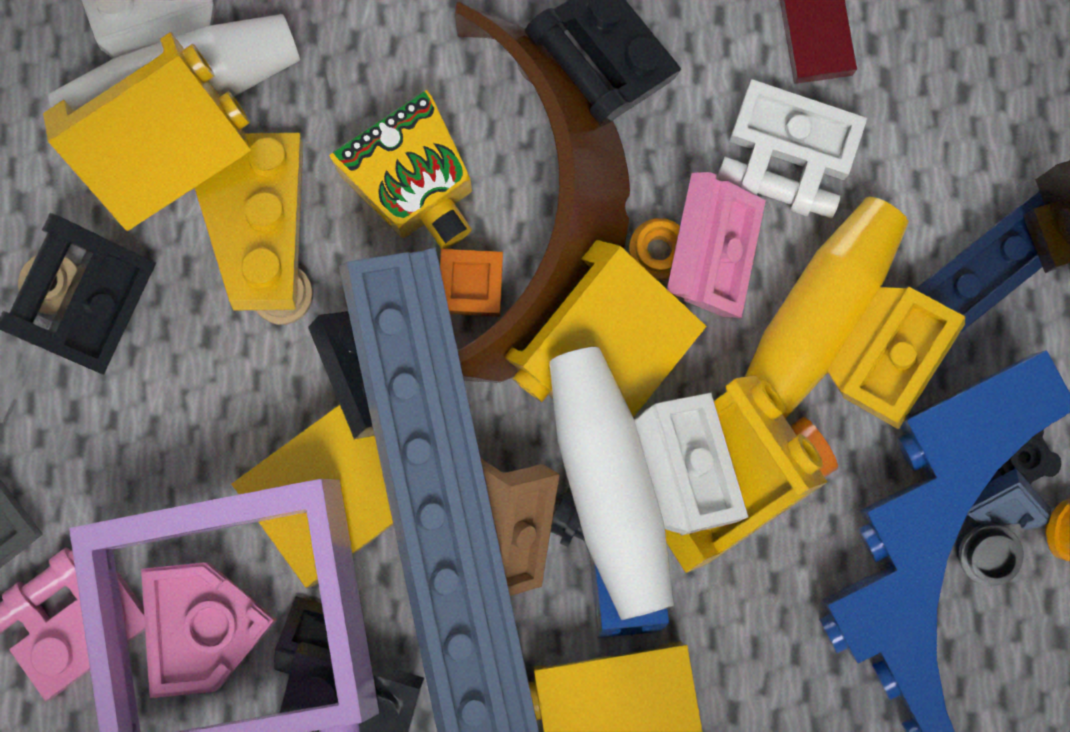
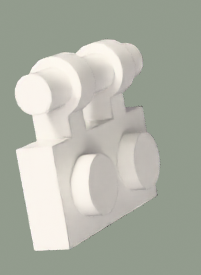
[717,79,867,218]

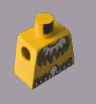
[329,90,472,249]

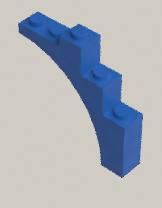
[819,350,1070,732]

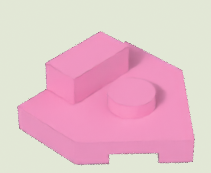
[141,562,277,698]

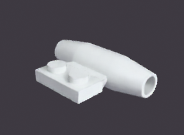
[48,0,300,111]
[549,347,748,620]

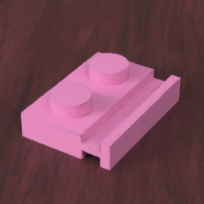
[667,172,766,318]

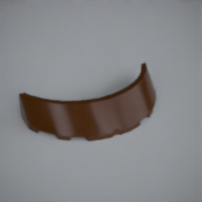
[455,2,630,383]

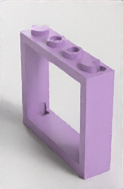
[69,479,379,732]

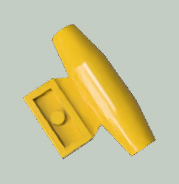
[745,196,965,430]

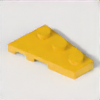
[195,133,303,311]

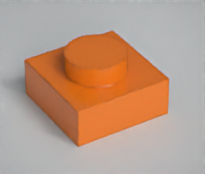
[440,249,503,317]

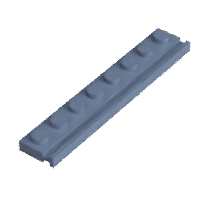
[339,248,539,732]

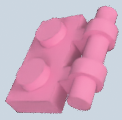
[0,547,145,701]

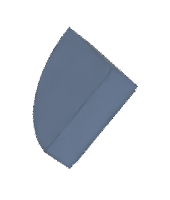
[967,468,1052,529]

